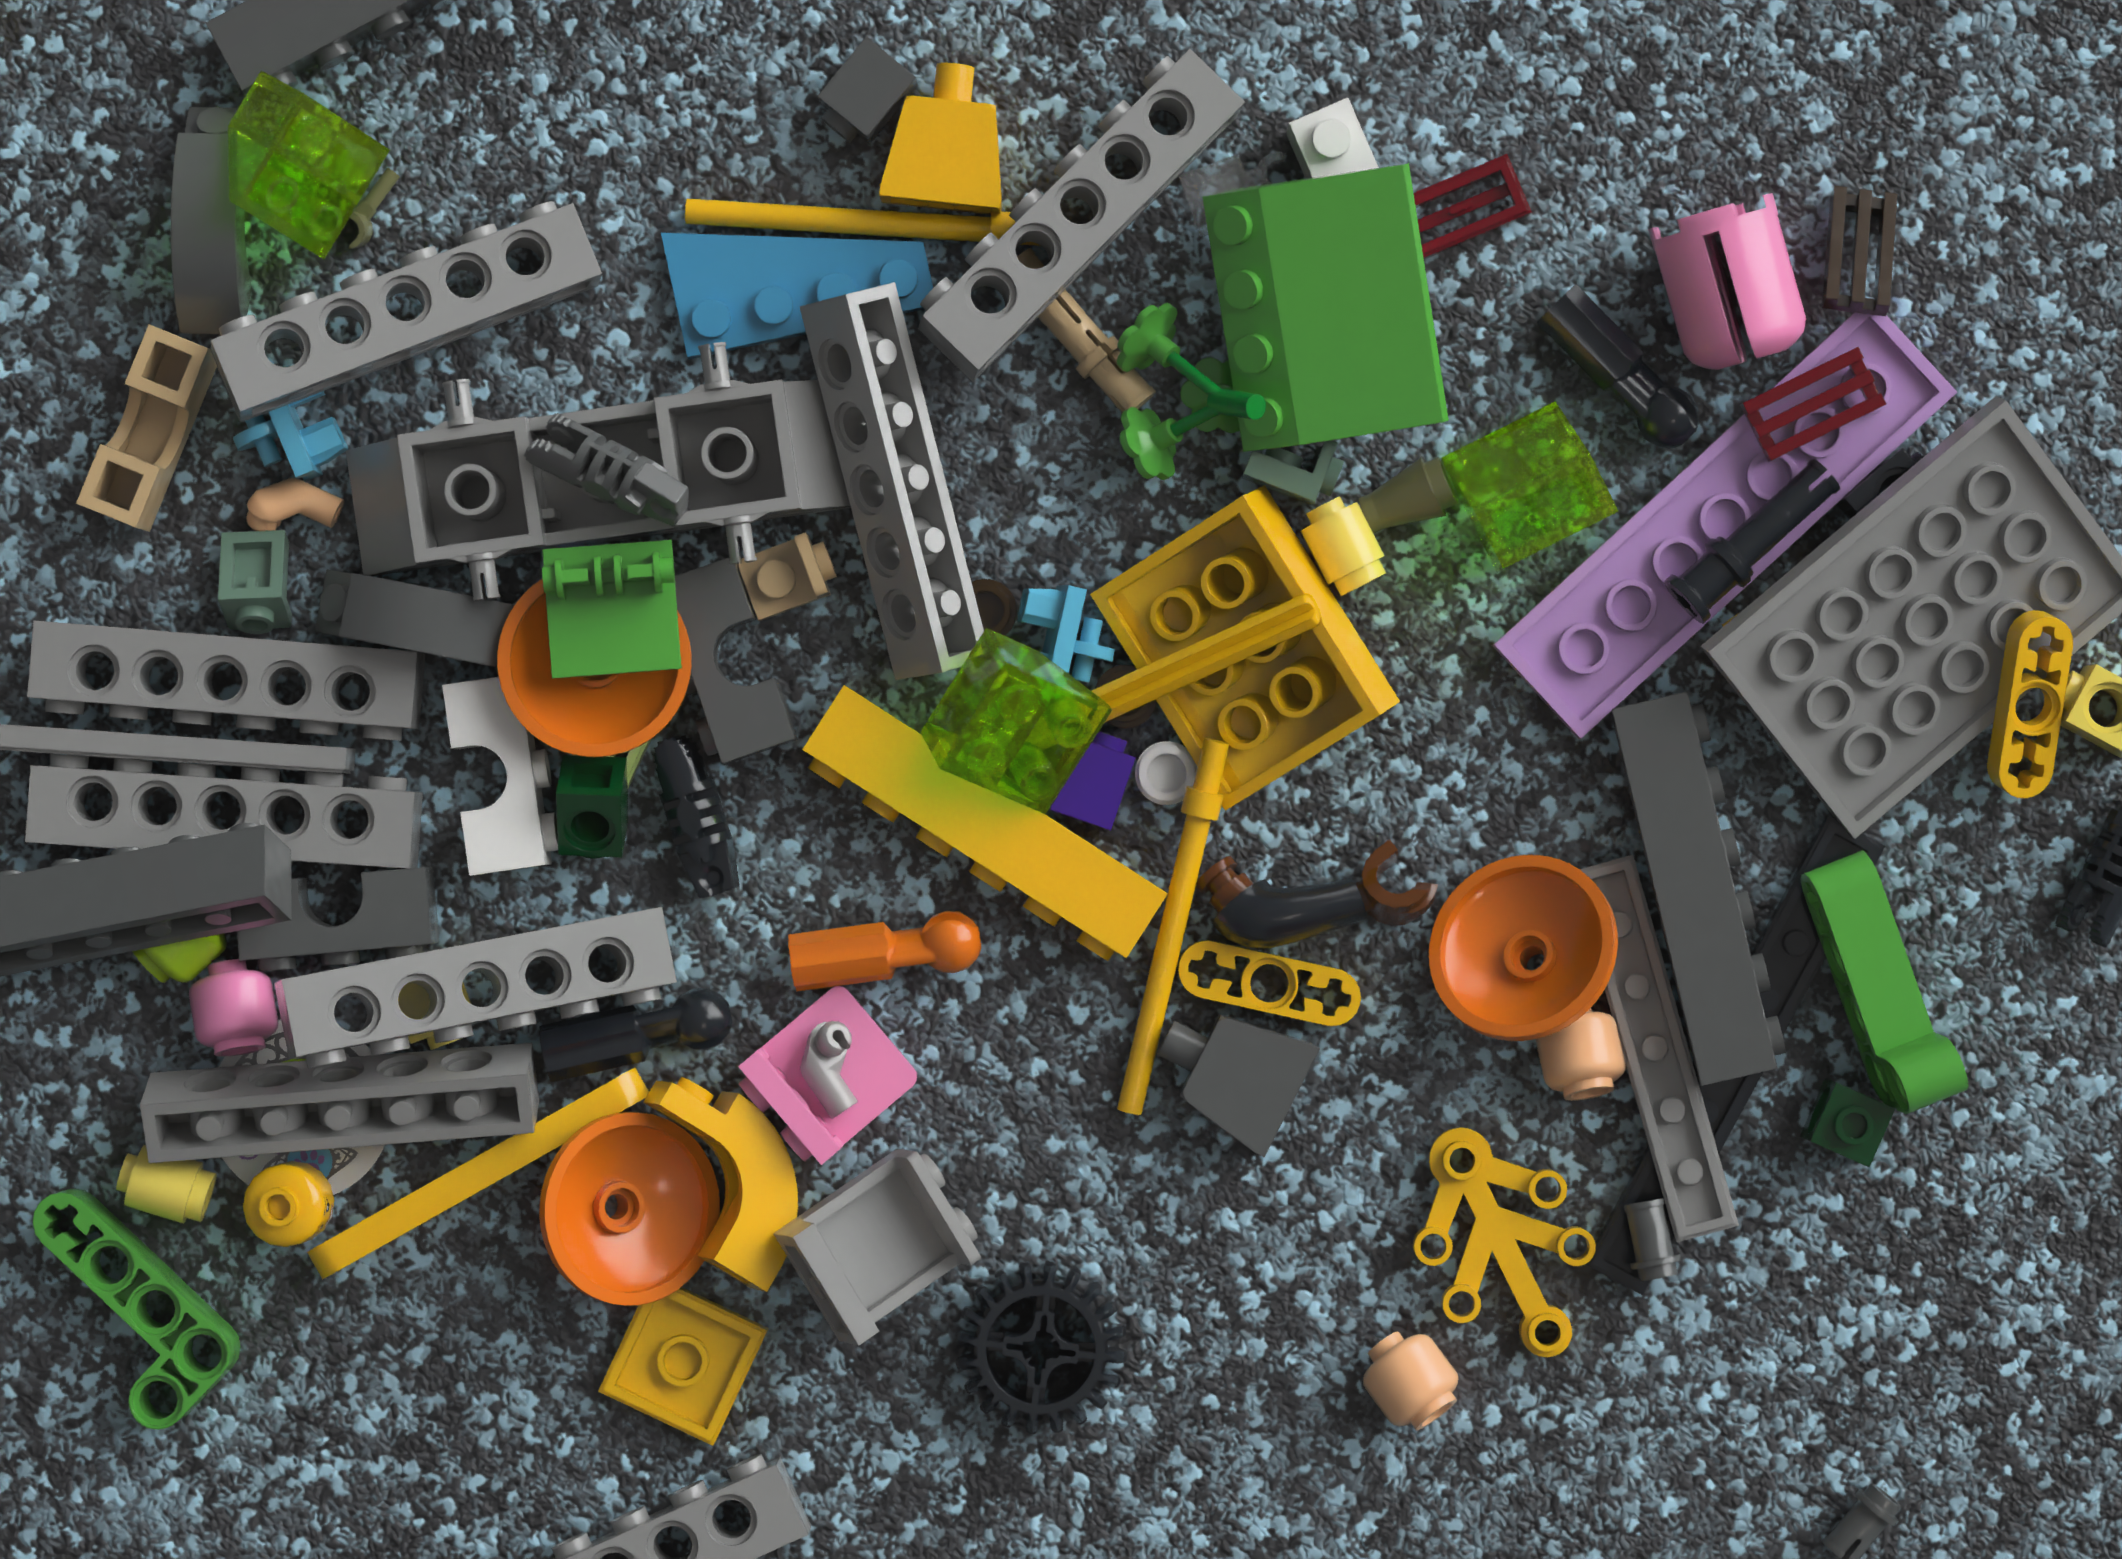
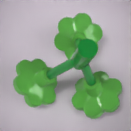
[1116,303,1266,480]

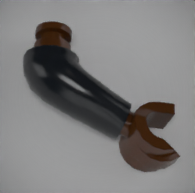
[1196,839,1438,948]

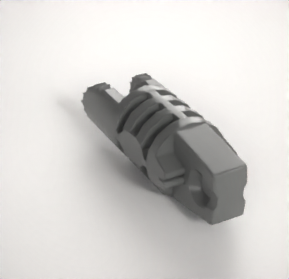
[524,413,689,526]

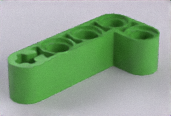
[1801,850,1968,1114]
[32,1188,241,1430]

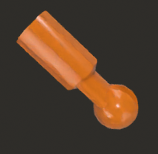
[788,911,981,992]

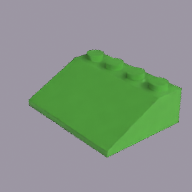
[1202,163,1449,452]

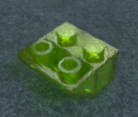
[228,71,390,259]
[1440,401,1619,572]
[920,628,1112,814]

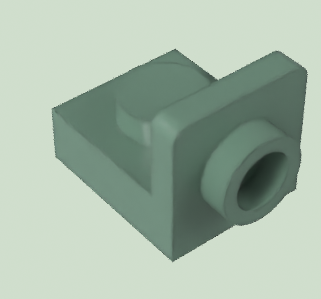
[1242,440,1344,505]
[218,530,292,634]

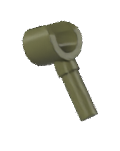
[328,168,400,249]

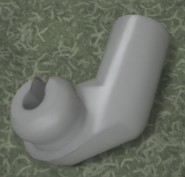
[800,1021,858,1119]

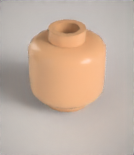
[1536,1008,1626,1101]
[1363,1331,1458,1430]

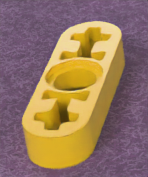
[1987,610,2073,798]
[1178,940,1361,1026]

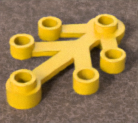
[1413,1127,1596,1357]

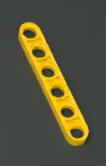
[307,1067,649,1280]

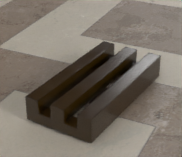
[1822,185,1898,317]

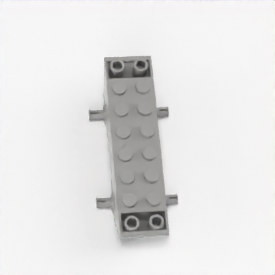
[346,342,851,601]

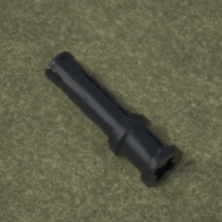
[1664,459,1840,624]

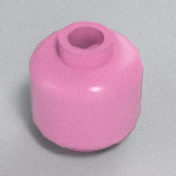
[189,959,278,1057]

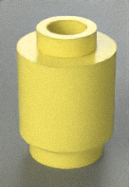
[1301,497,1386,596]
[116,1145,217,1224]

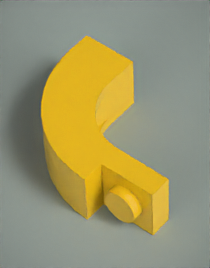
[643,1077,798,1292]

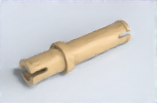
[1018,248,1156,414]

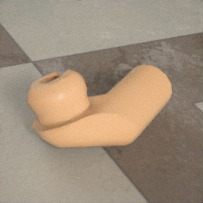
[246,478,344,531]

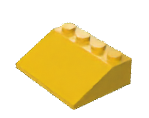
[1090,485,1400,811]

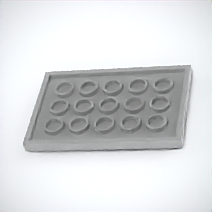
[1700,396,2122,839]

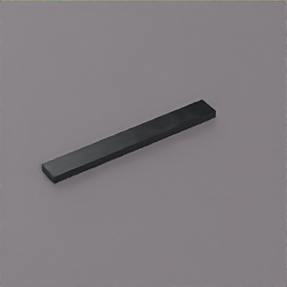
[1586,816,1885,1295]

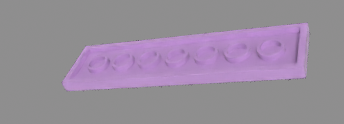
[1492,312,1957,739]

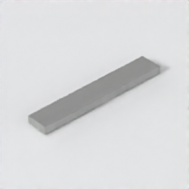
[0,724,356,774]
[1580,855,1739,1242]

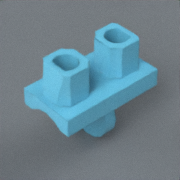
[233,365,348,482]
[1004,585,1115,702]

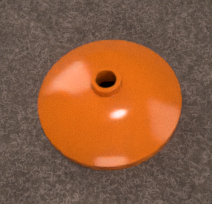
[497,578,692,757]
[1429,855,1618,1041]
[539,1112,720,1306]

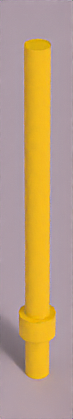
[685,198,1041,246]
[1117,738,1229,1115]

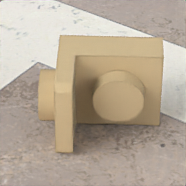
[737,532,837,621]

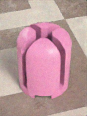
[1648,193,1806,370]

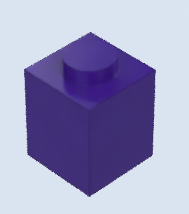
[1050,729,1136,830]

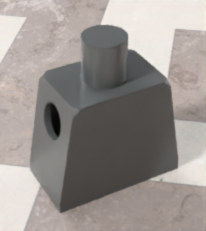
[1157,1014,1320,1157]

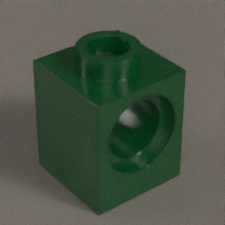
[556,755,628,859]
[1800,1079,1895,1167]

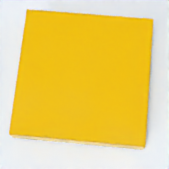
[598,1287,769,1446]

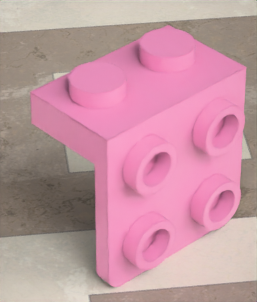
[738,986,917,1165]

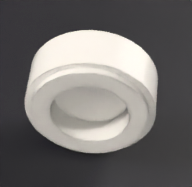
[1135,741,1197,805]

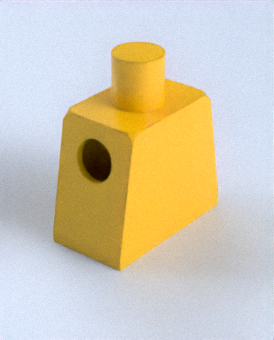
[879,63,1002,215]

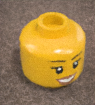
[243,1161,335,1247]

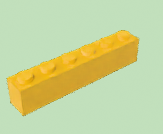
[802,685,1168,961]

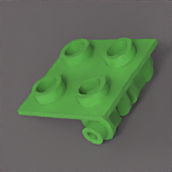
[542,540,682,679]

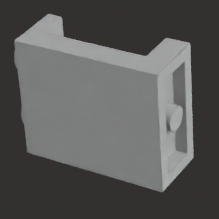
[773,1149,981,1346]

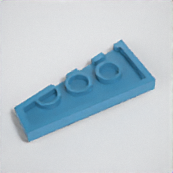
[661,233,933,359]

